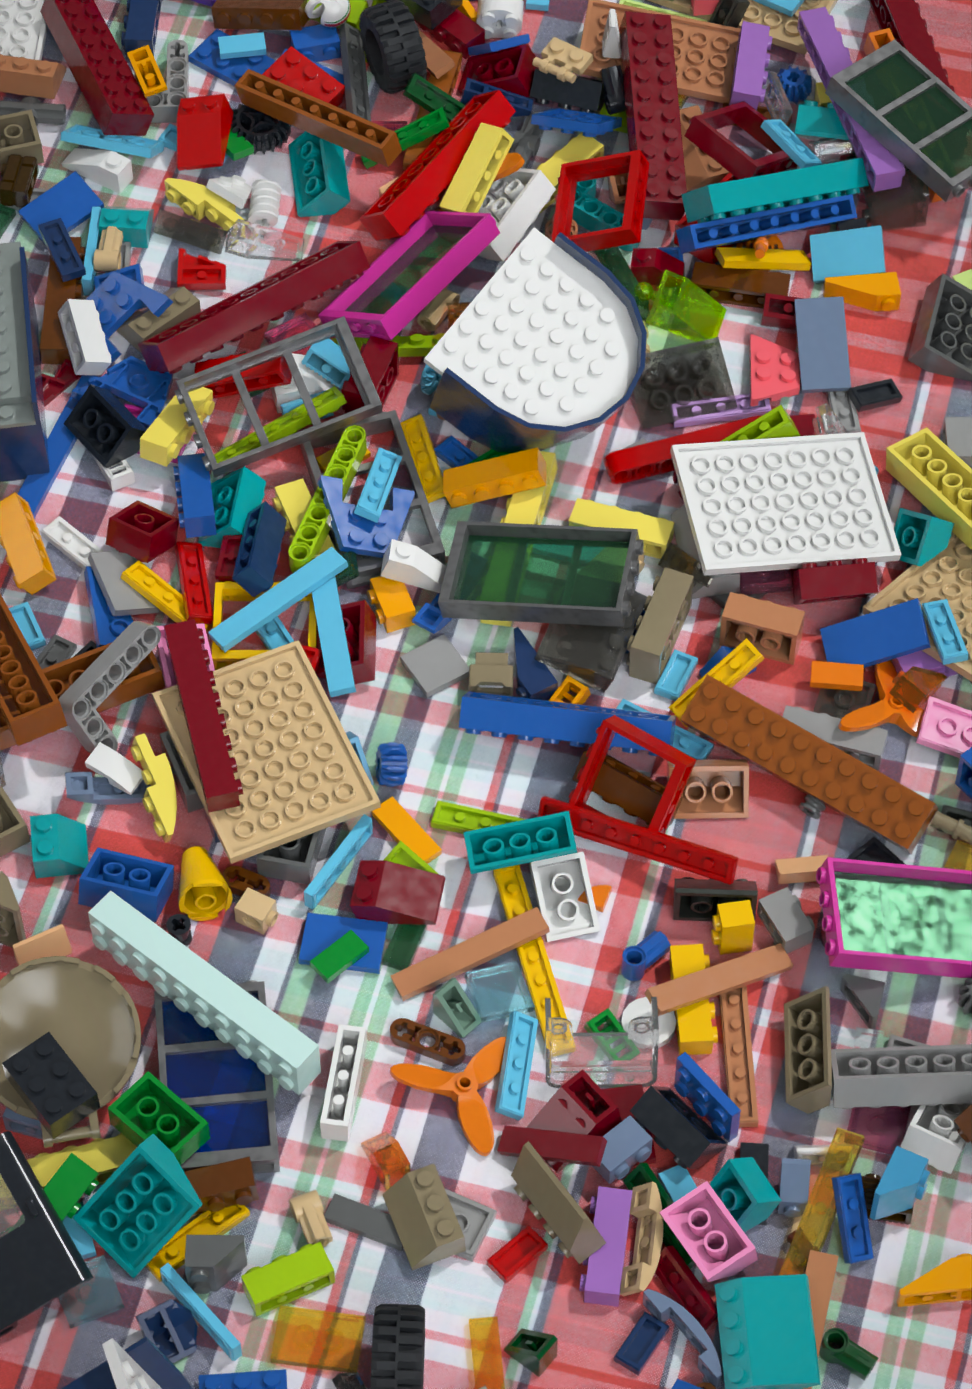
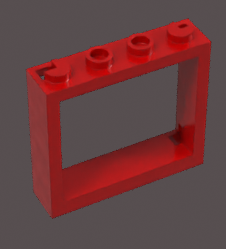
[550,150,650,252]
[568,715,696,834]

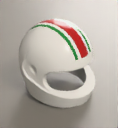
[305,0,351,28]

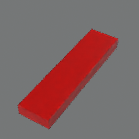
[175,541,214,624]

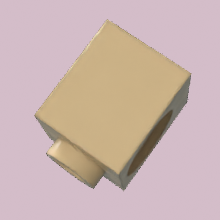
[234,888,279,935]

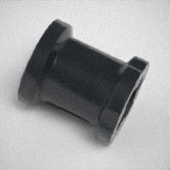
[166,914,192,947]

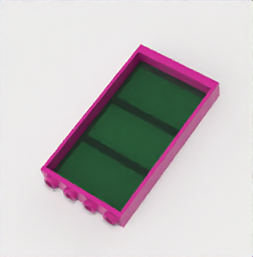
[318,211,500,340]
[816,857,972,979]

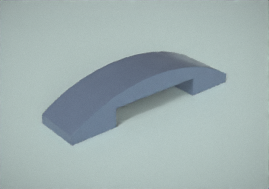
[65,772,151,805]
[643,1289,722,1389]

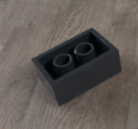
[2,1032,100,1139]

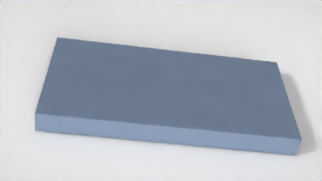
[794,297,851,393]

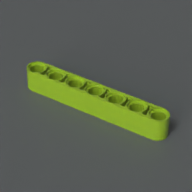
[288,425,367,573]

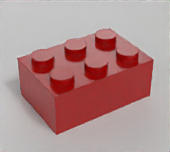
[262,46,345,107]

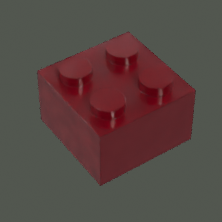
[105,500,179,563]

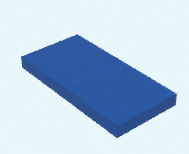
[820,598,930,668]

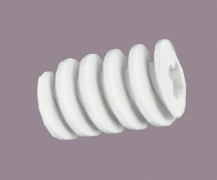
[248,179,282,232]

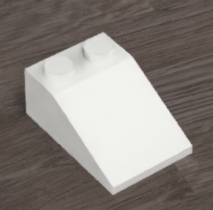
[271,353,344,413]
[529,851,600,942]
[901,1103,972,1174]

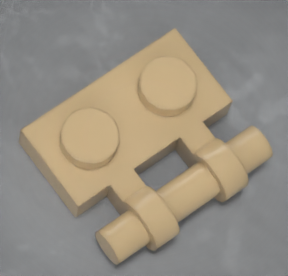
[532,37,593,83]

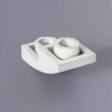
[85,742,143,795]

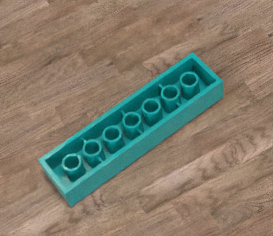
[681,157,869,223]

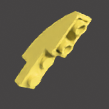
[164,178,246,240]
[131,733,177,843]

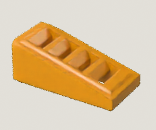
[549,675,591,705]

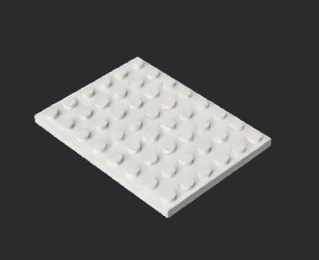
[670,432,901,576]

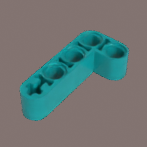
[572,179,639,251]

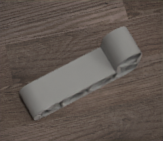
[145,39,189,123]

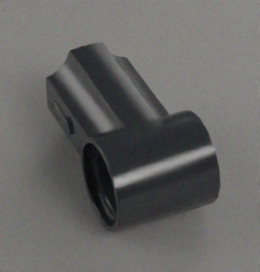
[600,65,626,115]

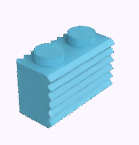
[301,338,350,389]

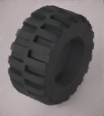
[359,0,427,94]
[371,1304,425,1389]

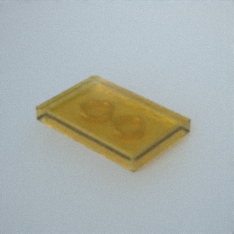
[271,1305,366,1374]

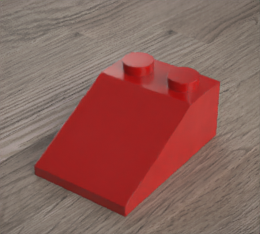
[177,94,234,171]

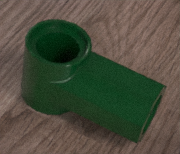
[819,1328,878,1381]

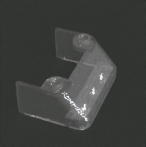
[545,997,659,1088]

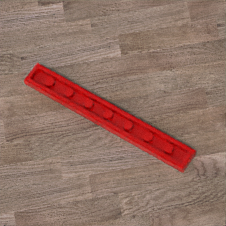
[537,796,739,885]

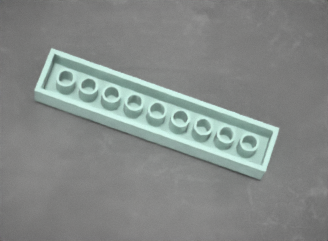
[88,891,321,1095]

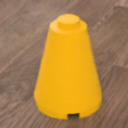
[178,846,233,921]

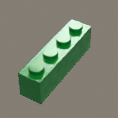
[10,1153,100,1232]

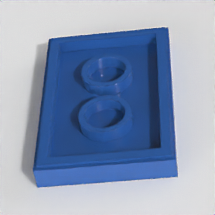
[18,171,104,244]
[299,913,388,974]

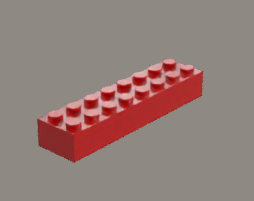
[359,90,516,241]

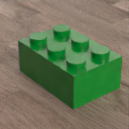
[108,1071,210,1166]

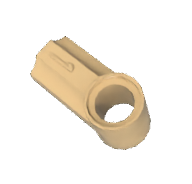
[93,226,123,272]
[417,288,460,332]
[289,1190,333,1248]

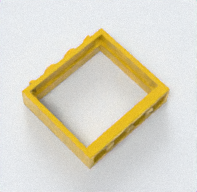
[212,581,317,670]

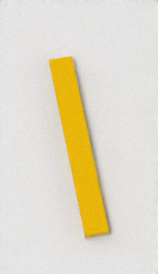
[493,865,576,1058]

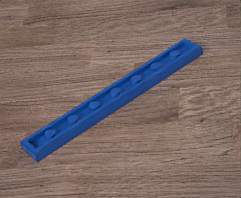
[18,375,99,519]

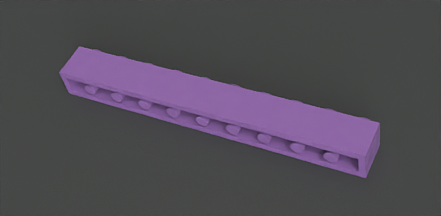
[797,7,905,192]

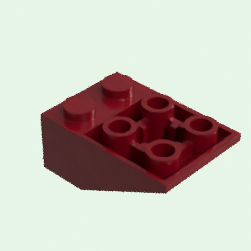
[526,1069,622,1173]

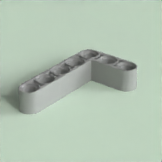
[58,621,161,753]

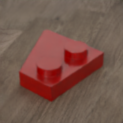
[177,248,227,290]

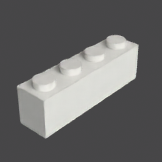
[320,1024,367,1142]

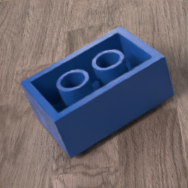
[78,847,174,922]

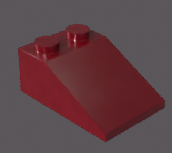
[458,44,539,97]
[350,860,445,925]

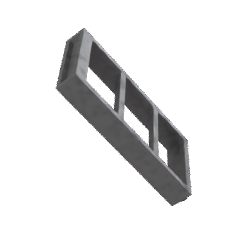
[174,316,382,477]
[300,410,445,589]

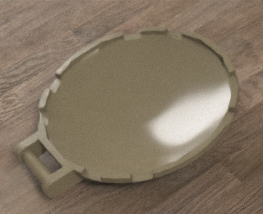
[0,956,141,1148]

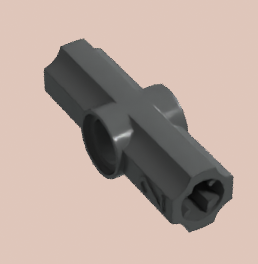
[0,97,66,126]
[510,111,544,169]

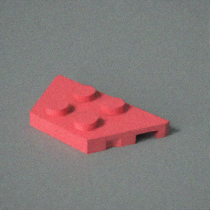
[749,334,800,406]

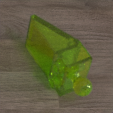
[634,270,727,348]

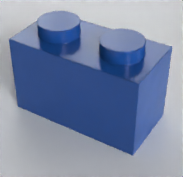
[289,24,341,62]

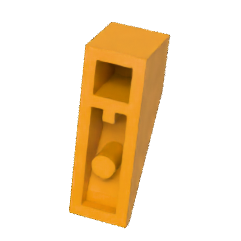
[127,45,168,97]
[823,272,901,312]
[897,1253,972,1307]

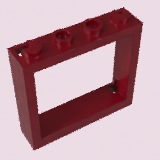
[684,101,798,179]

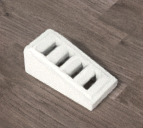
[602,9,621,59]
[93,456,135,492]

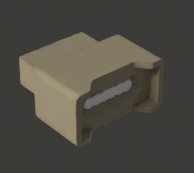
[469,652,514,696]

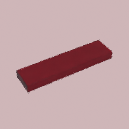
[497,1125,607,1167]

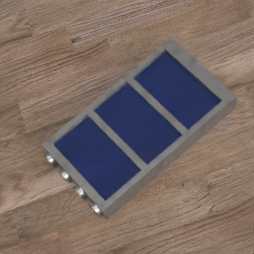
[154,980,280,1174]

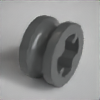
[799,795,826,819]

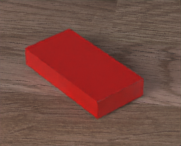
[487,1225,548,1284]

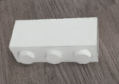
[58,299,112,376]

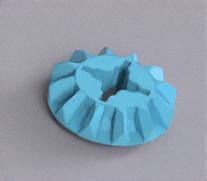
[420,364,442,395]

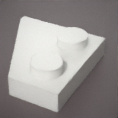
[206,175,252,209]

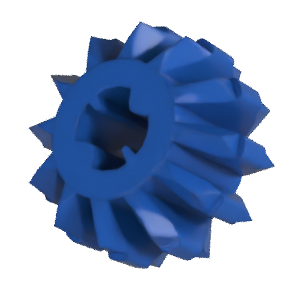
[773,66,812,105]
[375,742,408,787]

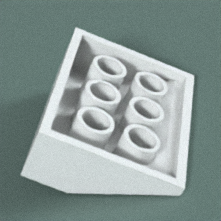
[443,168,556,262]

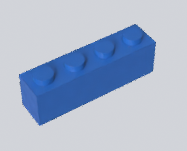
[173,453,217,538]

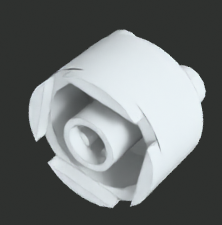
[476,0,524,39]

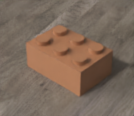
[719,592,805,665]

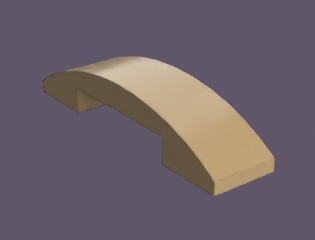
[620,1182,663,1296]

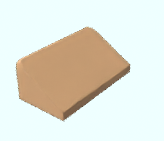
[775,855,828,885]
[12,924,72,966]

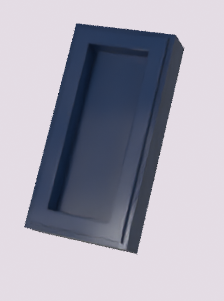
[614,1312,669,1376]

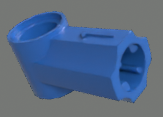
[621,931,671,981]

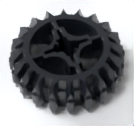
[231,104,292,155]

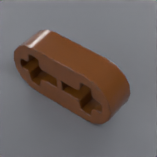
[222,866,271,897]

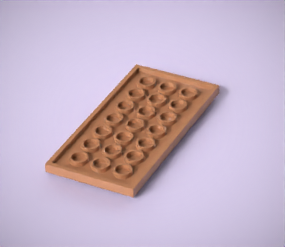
[580,0,759,107]

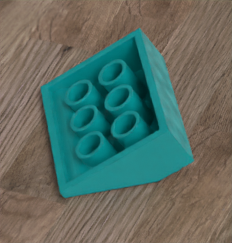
[73,1134,203,1279]
[715,1274,821,1389]

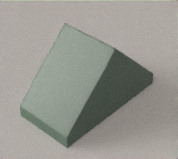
[433,977,483,1038]

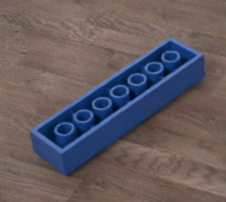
[459,691,676,756]

